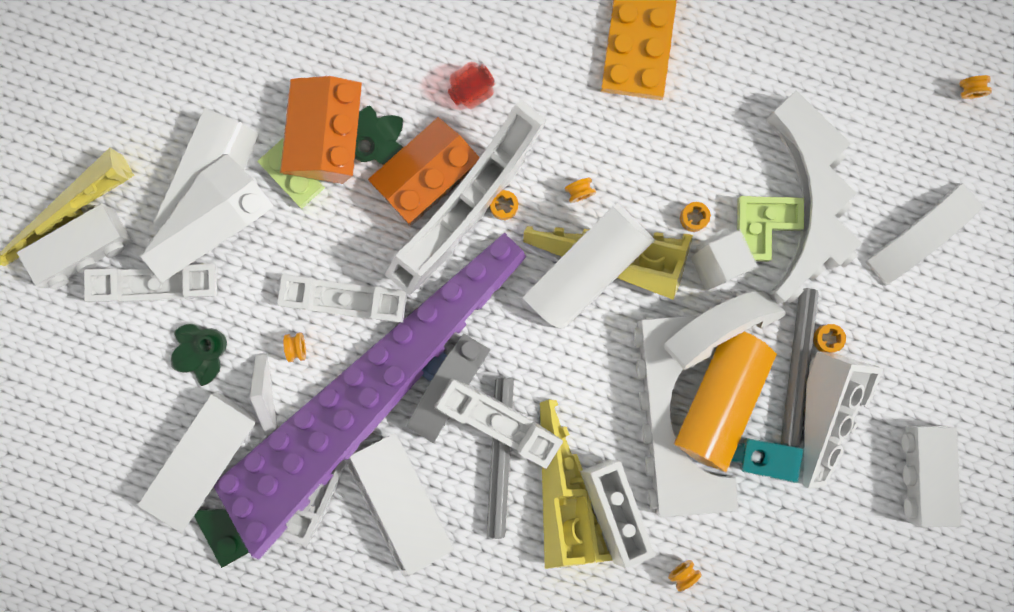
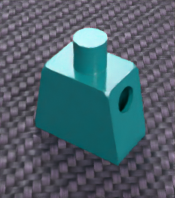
[731,438,803,483]

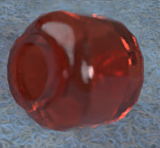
[447,61,496,109]

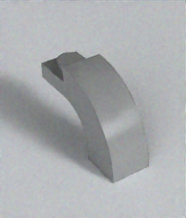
[406,333,491,443]

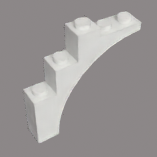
[766,90,862,304]
[385,99,547,295]

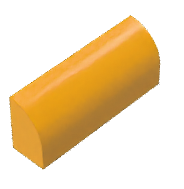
[674,331,777,472]

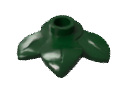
[355,105,403,165]
[171,324,227,386]

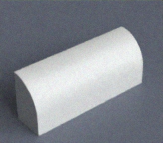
[153,108,259,228]
[522,203,655,329]
[137,392,256,534]
[345,432,455,576]

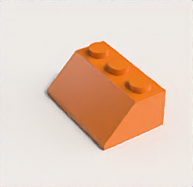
[280,76,362,184]
[368,117,480,227]

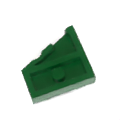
[194,508,249,568]

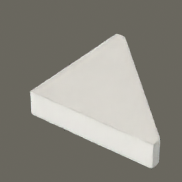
[249,353,277,437]

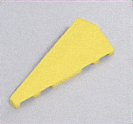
[0,147,134,266]
[523,226,693,300]
[540,399,613,569]

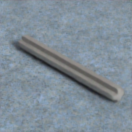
[781,288,819,447]
[486,377,514,539]

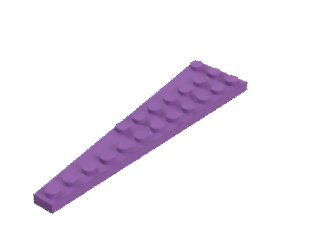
[214,233,527,560]

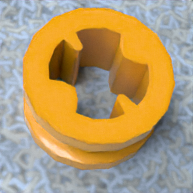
[959,75,992,99]
[564,177,596,203]
[490,190,518,220]
[679,202,711,232]
[813,324,846,353]
[283,332,306,363]
[668,560,702,592]

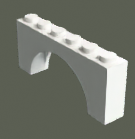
[633,315,739,518]

